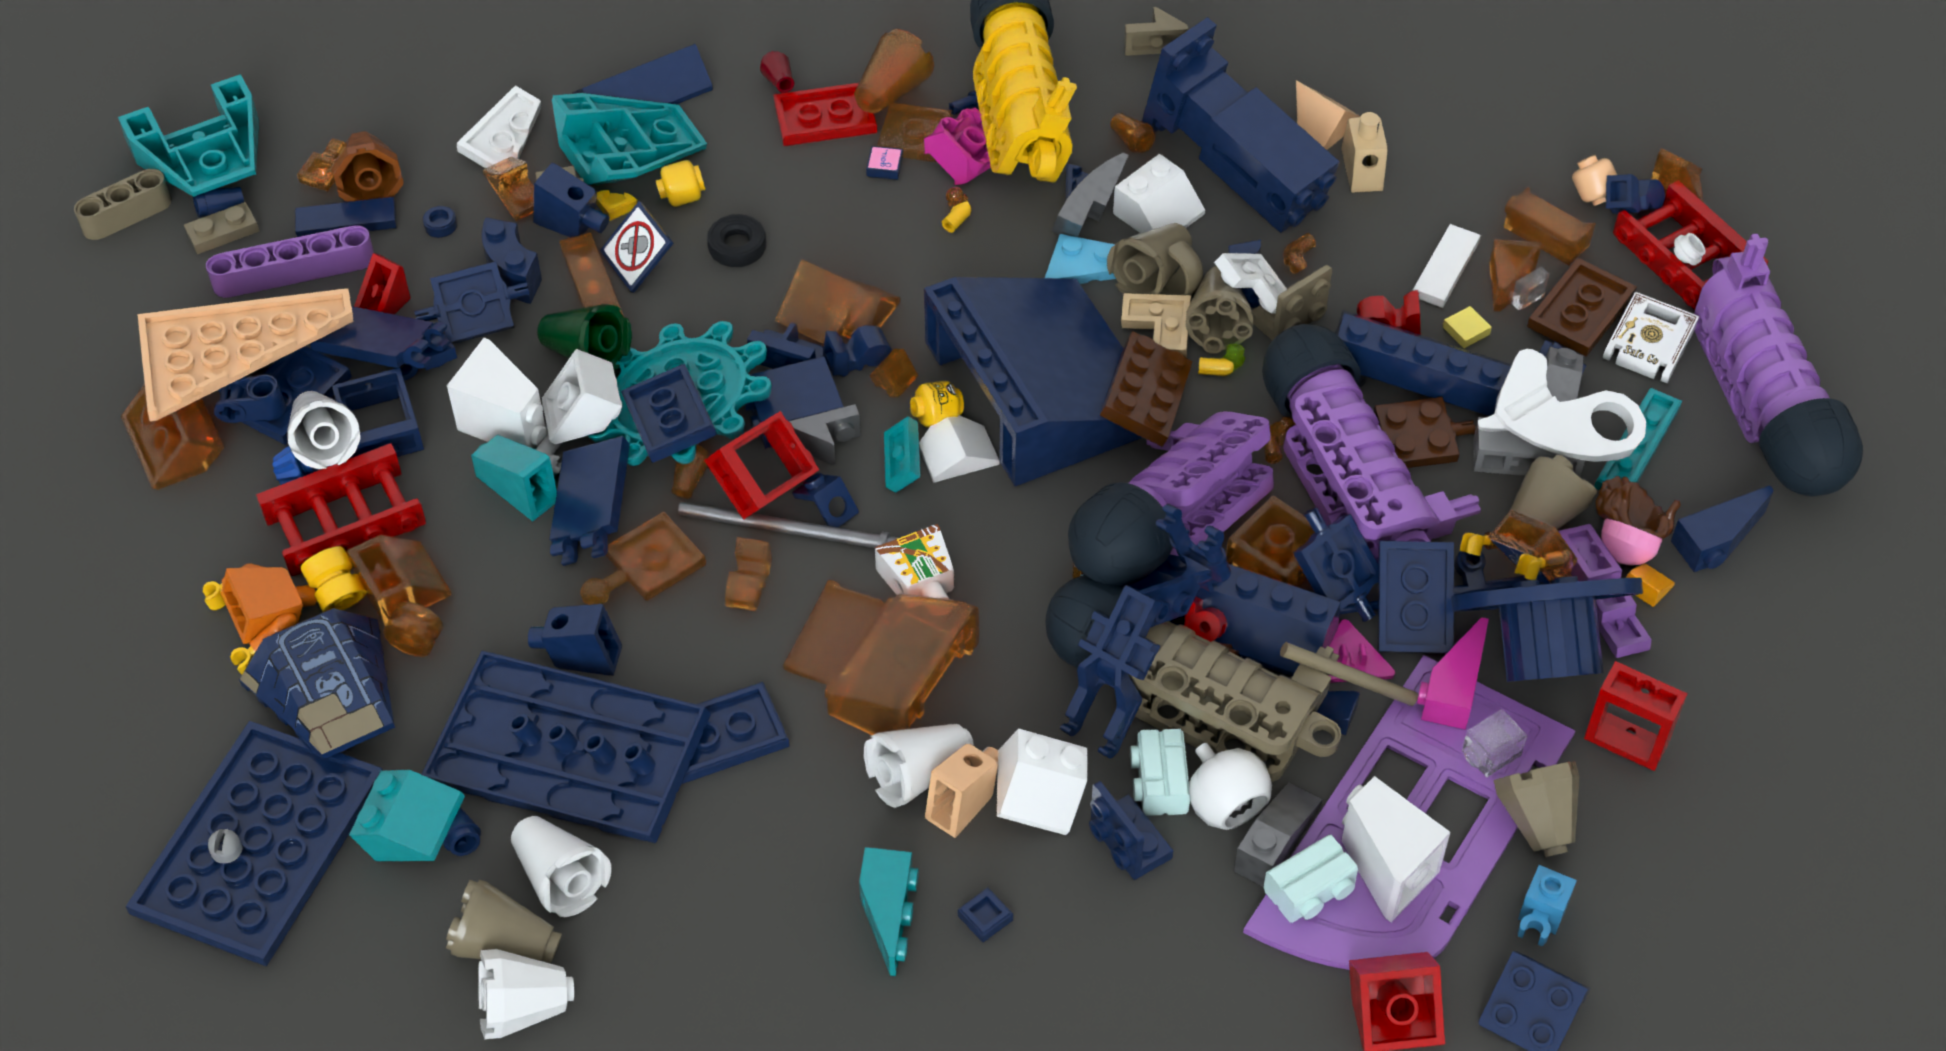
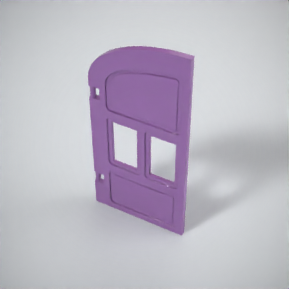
[1243,655,1575,970]

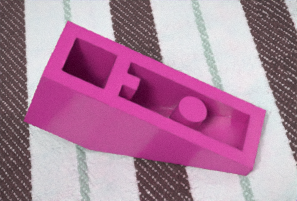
[1417,617,1489,730]

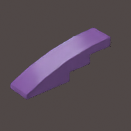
[1557,524,1652,658]

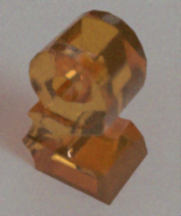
[725,537,772,611]

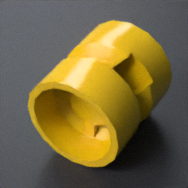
[301,546,367,613]

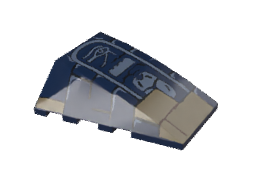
[239,608,395,760]

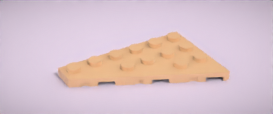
[137,288,354,421]

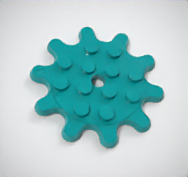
[588,321,772,466]

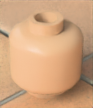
[1572,155,1617,206]

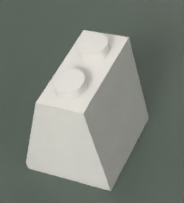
[447,338,547,449]
[1341,776,1450,923]

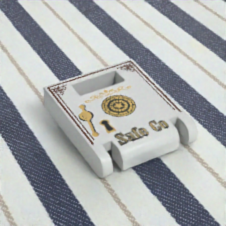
[1603,292,1699,383]

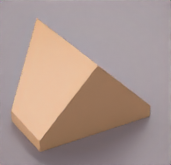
[1296,80,1361,150]

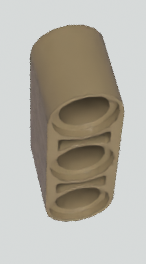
[74,169,172,240]

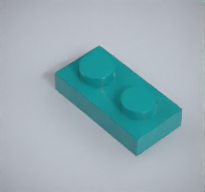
[884,416,920,493]

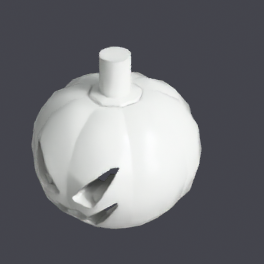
[1189,743,1272,830]

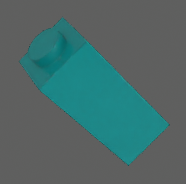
[471,435,557,522]

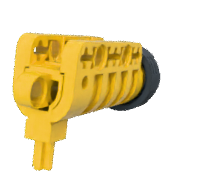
[970,0,1077,183]

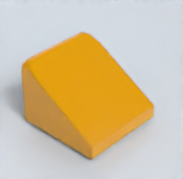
[1626,563,1675,607]

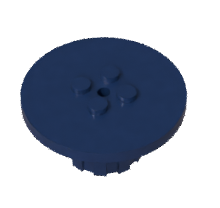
[1451,576,1643,682]

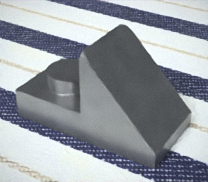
[789,404,861,465]

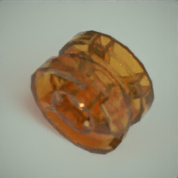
[383,602,443,657]

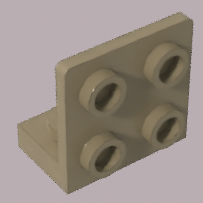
[1252,265,1332,340]

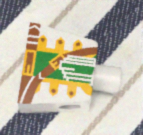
[875,524,954,612]

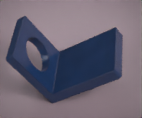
[792,473,859,527]

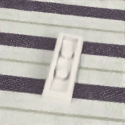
[1413,224,1481,308]

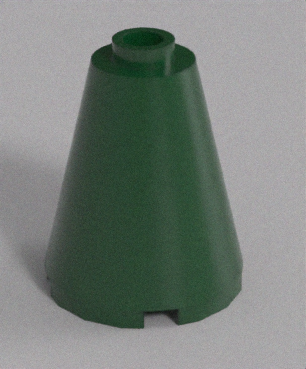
[537,304,632,370]

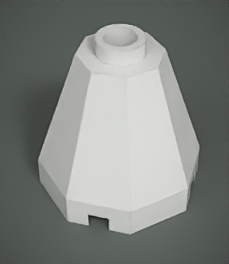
[478,949,574,1039]

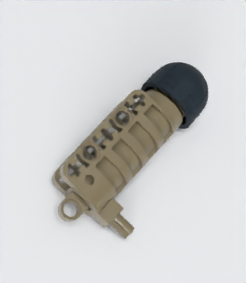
[1045,575,1341,782]

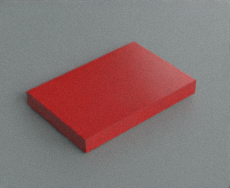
[773,82,877,146]

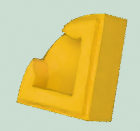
[596,190,637,221]

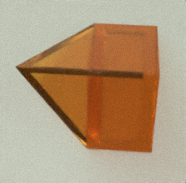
[1651,148,1704,203]
[1489,239,1542,311]
[824,272,901,339]

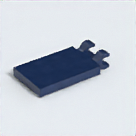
[310,306,450,369]
[549,436,630,566]

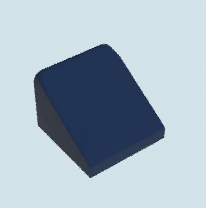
[1317,691,1360,735]

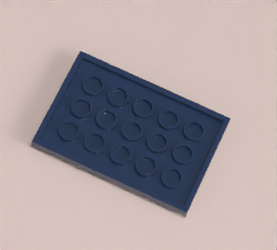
[125,721,383,967]

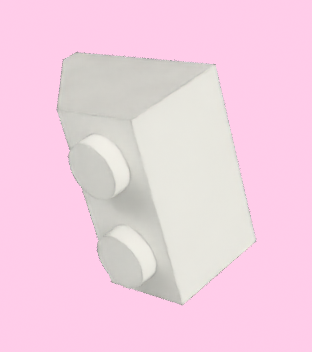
[1113,154,1205,233]
[542,349,622,444]
[997,728,1087,835]

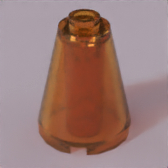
[854,29,934,113]

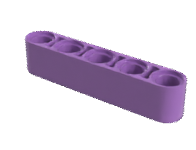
[206,225,374,298]

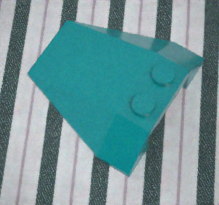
[552,93,708,185]

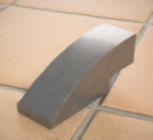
[1052,153,1129,237]

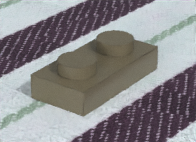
[184,202,260,255]

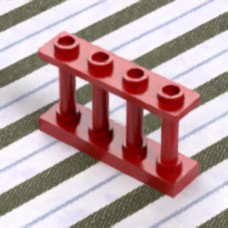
[1613,180,1769,310]
[256,443,426,576]

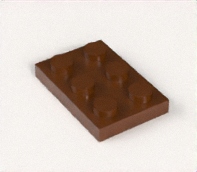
[1527,258,1637,357]

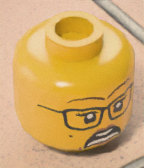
[910,381,964,428]

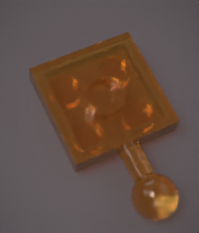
[580,512,706,605]

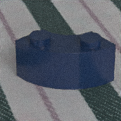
[482,217,542,304]

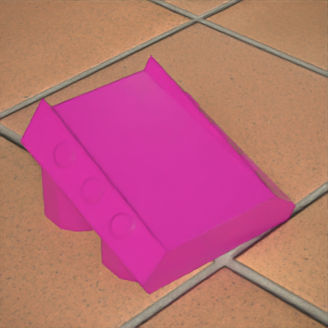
[924,107,991,185]

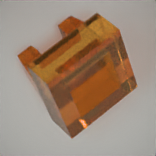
[869,349,919,397]

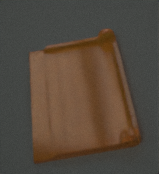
[783,580,896,693]

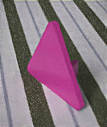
[1329,619,1395,683]

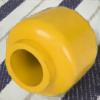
[655,160,706,207]

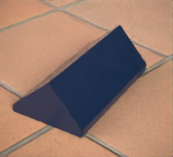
[572,44,713,105]

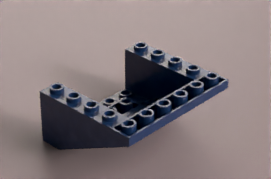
[924,277,1143,486]

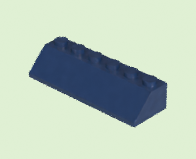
[1336,310,1512,416]
[1128,554,1341,677]

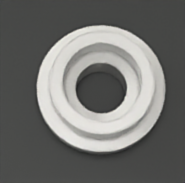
[1674,233,1706,265]

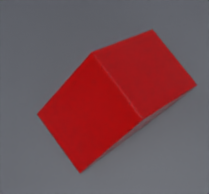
[354,253,411,315]

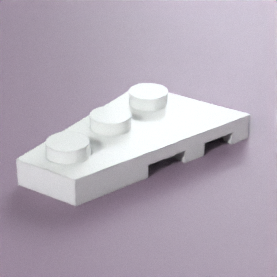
[457,86,541,182]

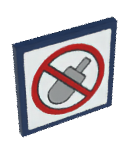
[600,201,674,293]

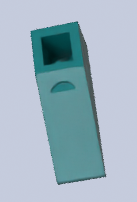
[859,847,919,976]

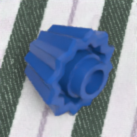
[272,446,317,485]

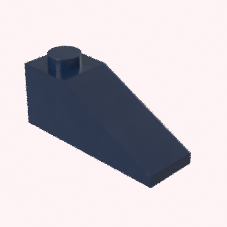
[1671,485,1774,572]

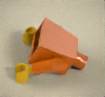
[203,563,316,675]

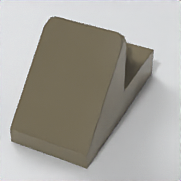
[1124,7,1188,56]

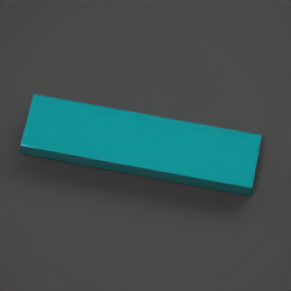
[1594,388,1682,490]

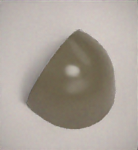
[1160,241,1203,296]

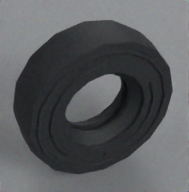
[707,214,766,267]

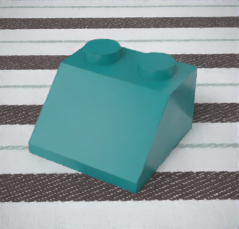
[349,770,465,861]

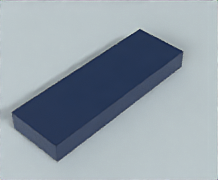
[295,197,397,237]

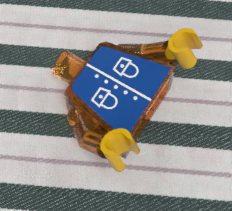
[1460,510,1577,584]

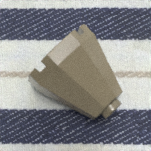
[1493,761,1580,857]

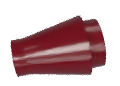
[760,51,795,93]

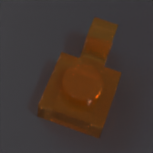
[297,138,345,192]

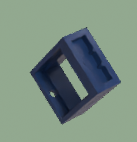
[332,367,424,458]

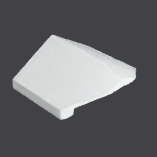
[919,415,999,483]

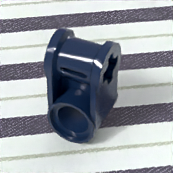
[214,375,287,423]

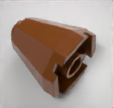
[332,131,404,202]

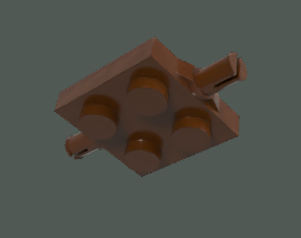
[1374,397,1475,468]

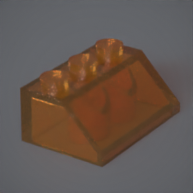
[121,383,224,490]

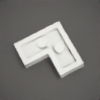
[1214,253,1287,313]

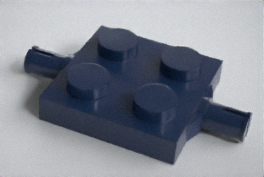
[414,261,530,344]
[1293,507,1378,622]

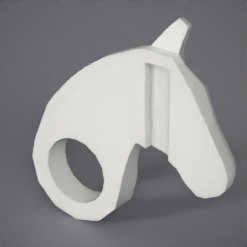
[1478,349,1646,462]

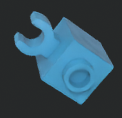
[1518,865,1577,946]

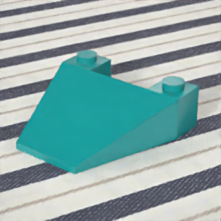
[118,74,259,197]

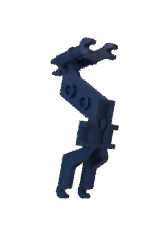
[1060,504,1231,759]

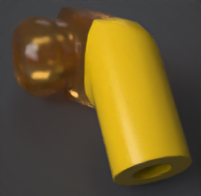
[942,187,971,233]

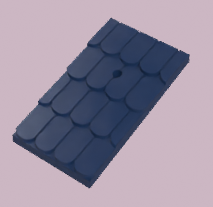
[421,650,711,843]

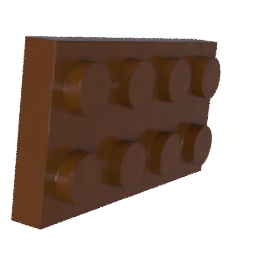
[1100,331,1193,447]

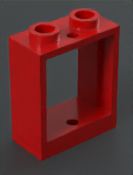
[704,411,819,520]
[1584,661,1688,771]

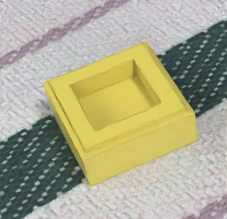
[1443,306,1492,348]

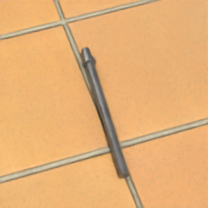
[678,501,898,548]

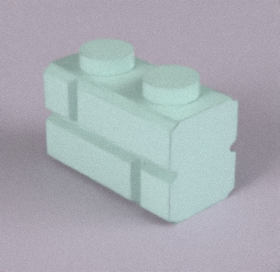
[1130,729,1190,816]
[1263,835,1358,923]

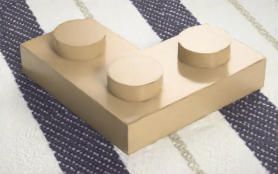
[1121,293,1191,358]

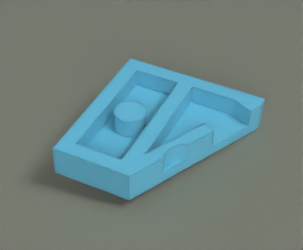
[1045,234,1116,284]

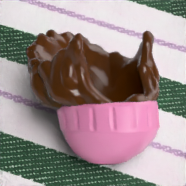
[1595,476,1681,566]

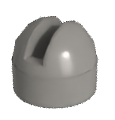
[208,829,242,864]

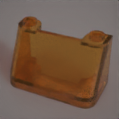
[825,593,979,735]

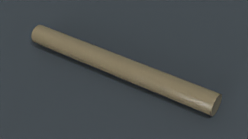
[1280,642,1418,706]

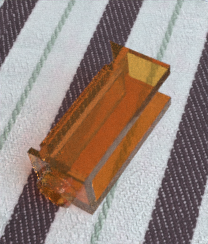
[1504,187,1596,265]

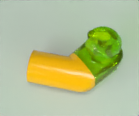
[1198,344,1246,376]

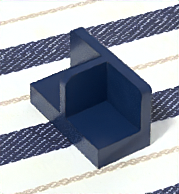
[747,322,824,369]

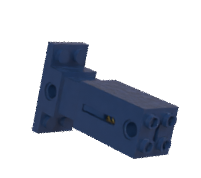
[1140,17,1340,233]

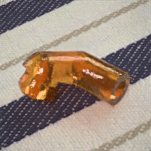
[1283,233,1316,274]
[1263,417,1296,464]

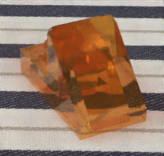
[483,156,534,221]

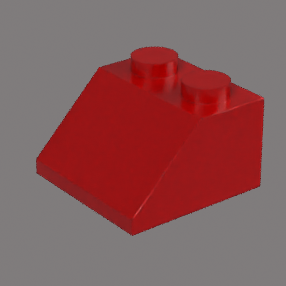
[1349,952,1445,1051]

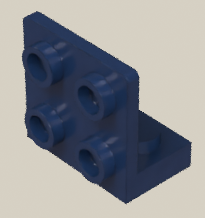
[1089,781,1173,880]
[1479,951,1591,1051]

